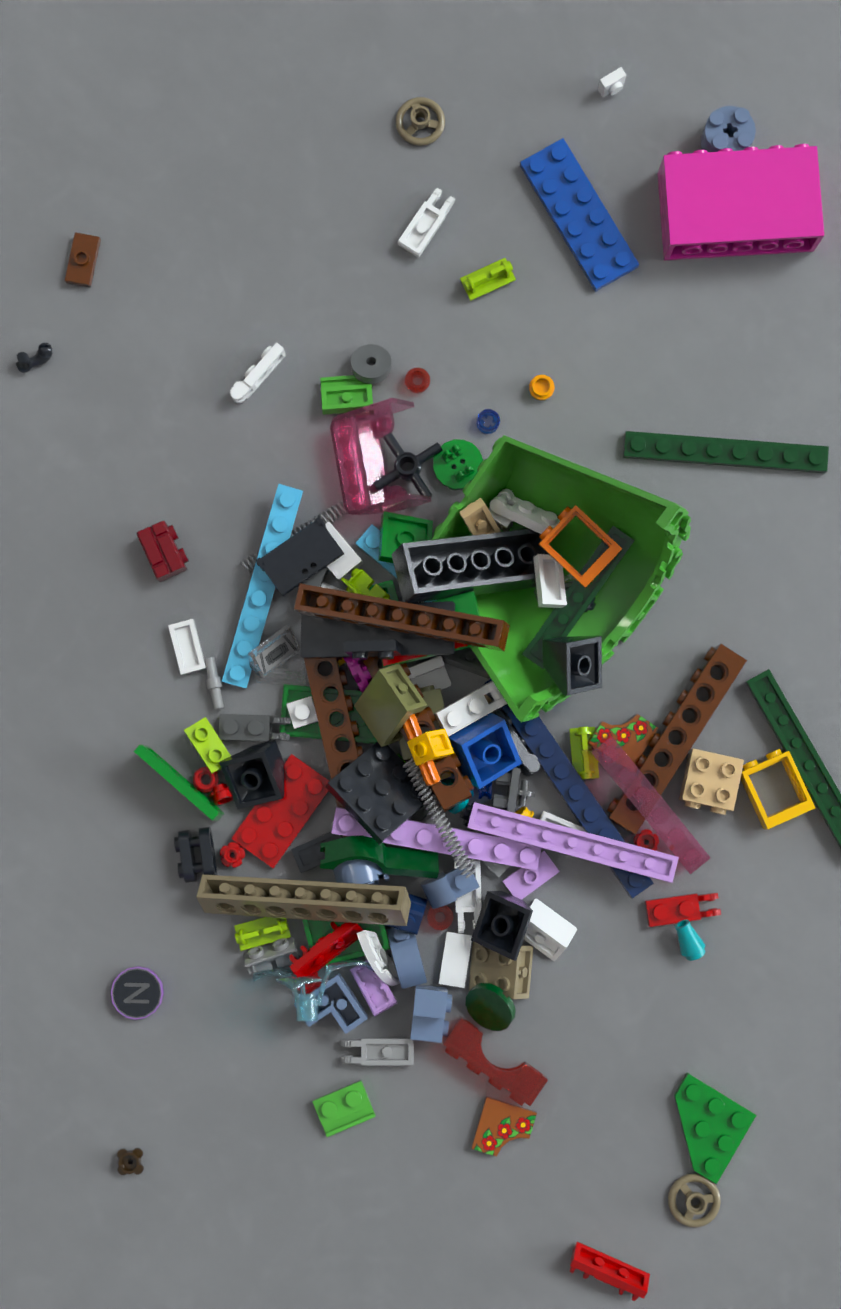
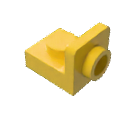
[407,729,454,766]

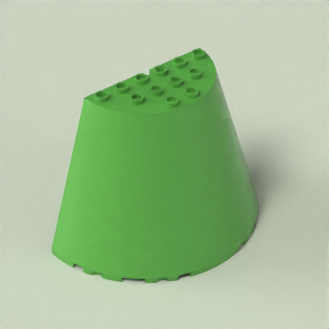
[432,435,691,722]

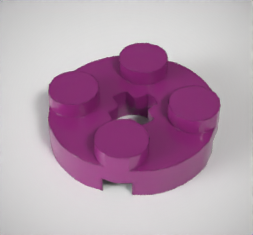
[343,657,372,693]

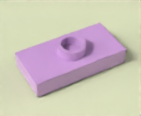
[502,851,560,900]
[350,960,398,1016]

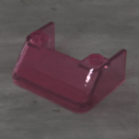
[330,398,432,516]

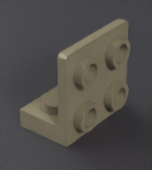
[469,942,533,999]

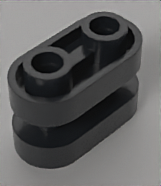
[174,827,217,883]

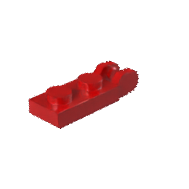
[645,893,721,927]

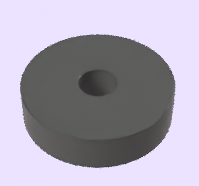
[351,344,391,384]

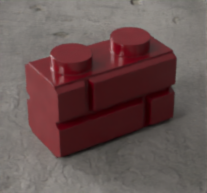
[136,521,189,582]

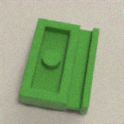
[320,375,374,415]
[312,1080,376,1137]

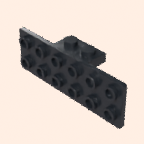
[300,601,456,660]

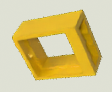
[740,749,815,829]

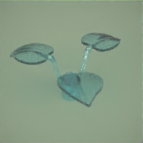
[253,960,375,1021]

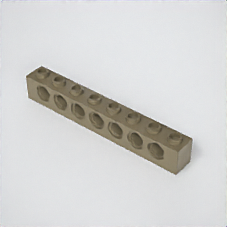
[196,874,411,926]

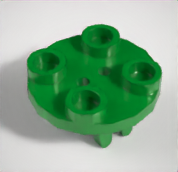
[433,439,483,490]

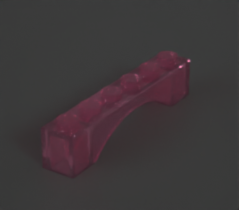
[589,734,711,874]

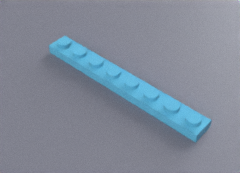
[222,484,303,688]

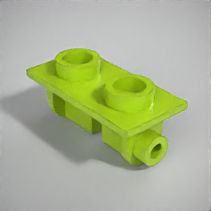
[460,258,516,301]
[341,568,391,600]
[184,717,231,774]
[569,727,599,779]
[234,917,291,951]

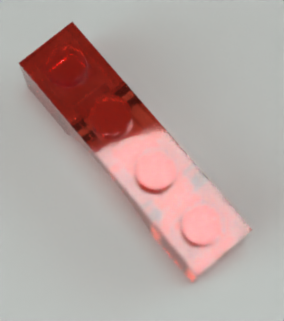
[443,1016,548,1106]

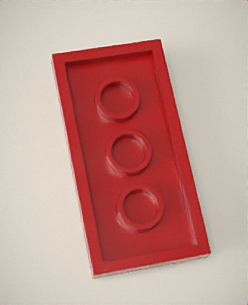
[231,754,329,869]

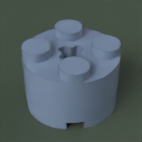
[701,106,756,152]
[333,859,390,885]

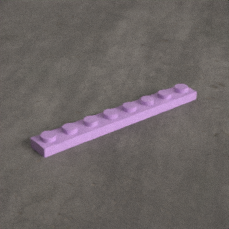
[467,802,679,883]
[331,806,541,870]

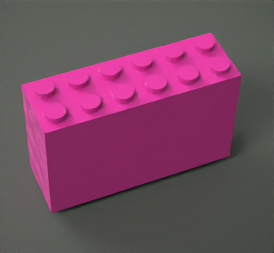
[657,144,824,261]

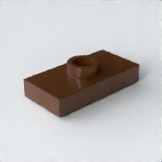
[65,232,101,287]

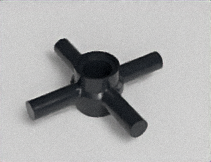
[373,433,443,501]

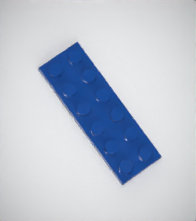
[520,138,639,292]

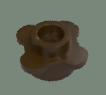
[117,1148,144,1175]

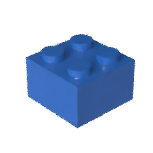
[448,713,522,789]

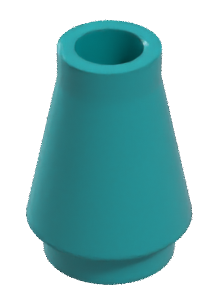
[675,920,706,961]

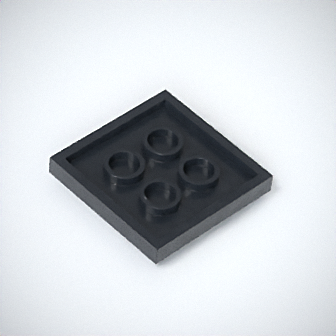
[325,741,434,845]

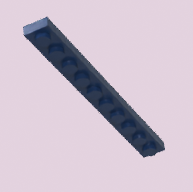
[484,679,654,899]

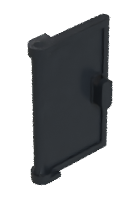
[255,517,344,596]

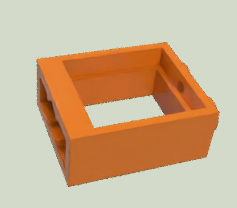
[539,505,622,588]

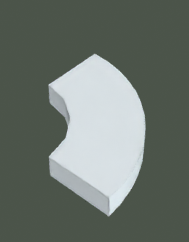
[356,930,400,986]

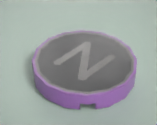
[111,966,164,1020]

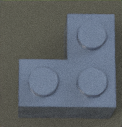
[294,973,368,1034]
[410,985,452,1043]

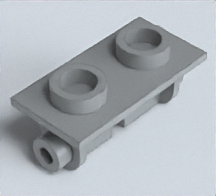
[244,937,300,976]

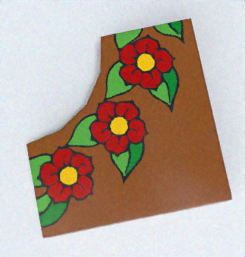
[588,714,658,771]
[471,1096,537,1157]

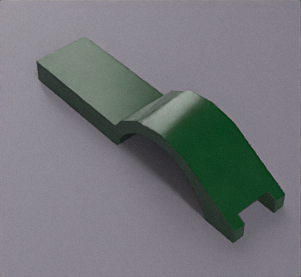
[320,835,439,879]

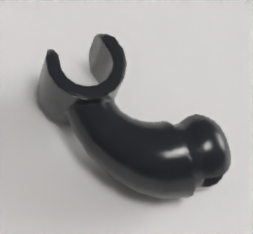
[16,343,53,373]

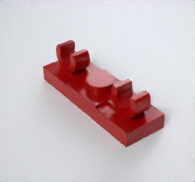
[289,922,363,982]
[570,1242,650,1301]

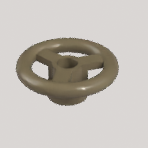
[395,97,445,146]
[668,1174,721,1228]

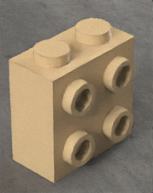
[679,749,744,815]

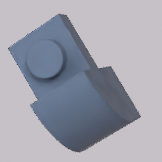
[420,864,480,909]
[387,928,427,989]

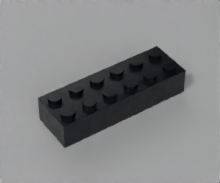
[391,529,549,603]

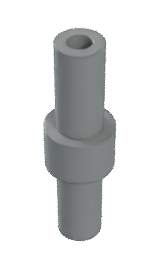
[204,657,224,709]

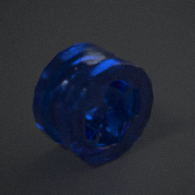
[477,409,500,434]
[478,782,492,799]

